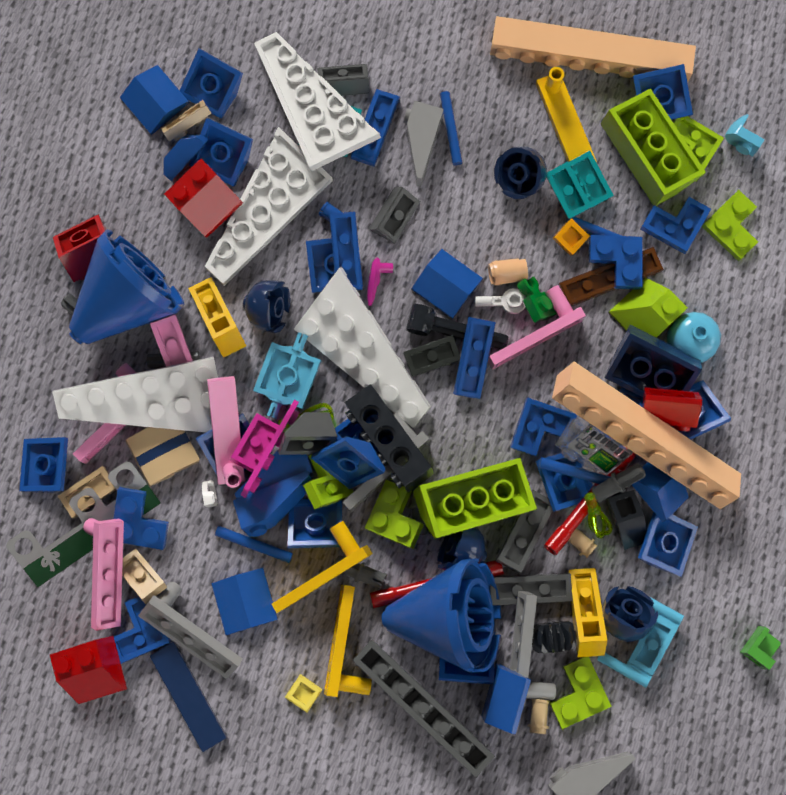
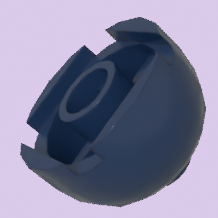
[494,147,547,199]
[243,280,291,333]
[437,527,487,571]
[602,586,658,642]

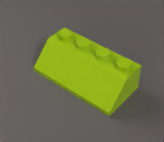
[600,88,706,206]
[413,458,537,539]

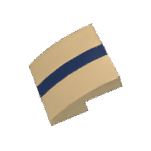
[126,427,200,487]

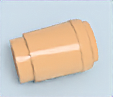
[488,258,528,286]

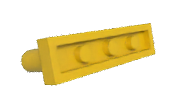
[535,67,597,162]
[271,521,373,613]
[324,585,372,697]

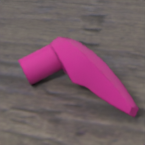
[367,257,393,306]

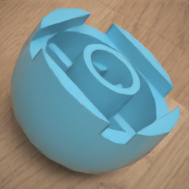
[667,312,721,363]

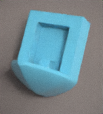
[725,114,765,157]

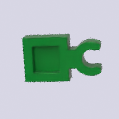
[517,277,557,323]

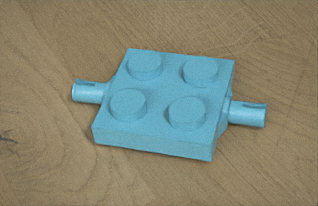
[253,332,322,419]

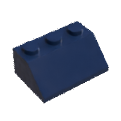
[604,325,702,397]

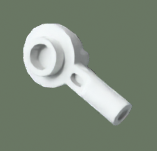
[475,288,526,314]

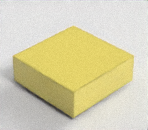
[285,674,323,713]

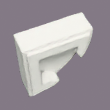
[202,480,218,508]

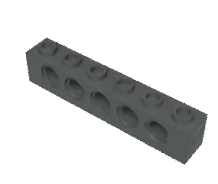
[353,639,495,778]

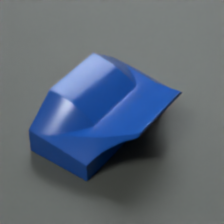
[163,133,208,181]

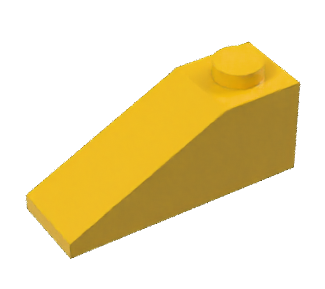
[188,277,246,358]
[568,568,607,657]

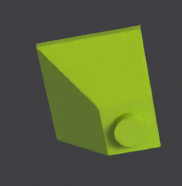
[608,278,688,338]

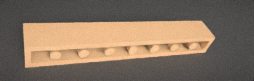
[490,16,696,83]
[552,362,741,510]

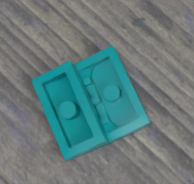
[546,151,614,219]

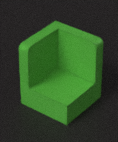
[740,626,781,670]

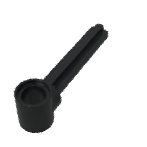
[406,304,508,349]

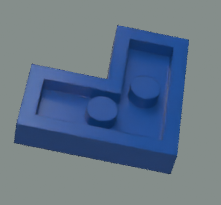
[640,197,711,254]
[589,235,642,289]
[510,398,577,456]
[113,487,169,550]
[114,597,171,664]

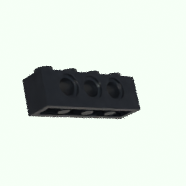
[344,384,434,493]

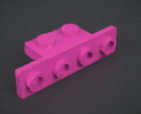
[230,399,300,498]

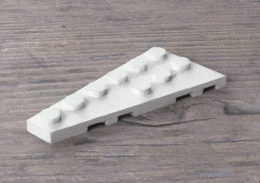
[254,32,381,171]
[205,127,333,286]
[294,267,431,428]
[52,357,218,432]

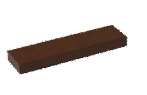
[558,247,664,307]

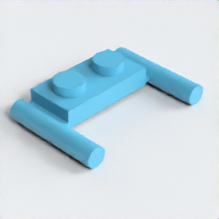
[597,597,684,688]

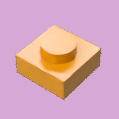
[552,219,590,256]

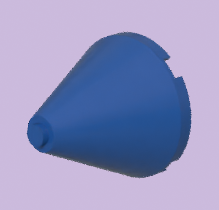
[69,229,185,344]
[382,558,501,672]

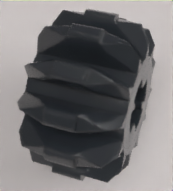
[532,621,577,653]

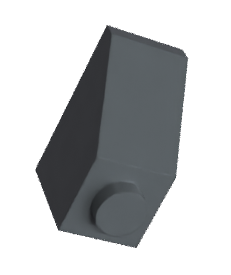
[278,412,337,455]

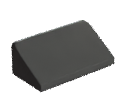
[317,64,369,96]
[369,187,421,244]

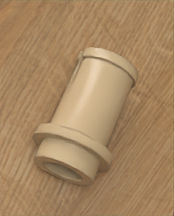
[568,528,597,558]
[527,699,549,734]

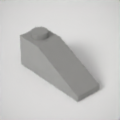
[403,101,444,187]
[548,752,636,795]

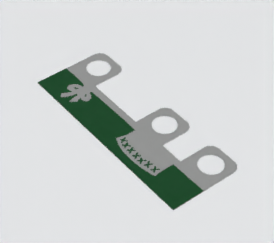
[6,462,161,587]

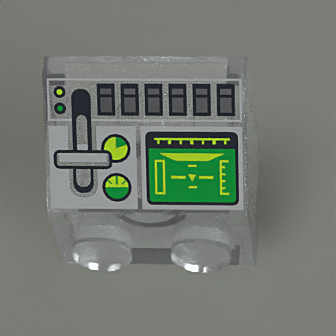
[555,419,633,475]

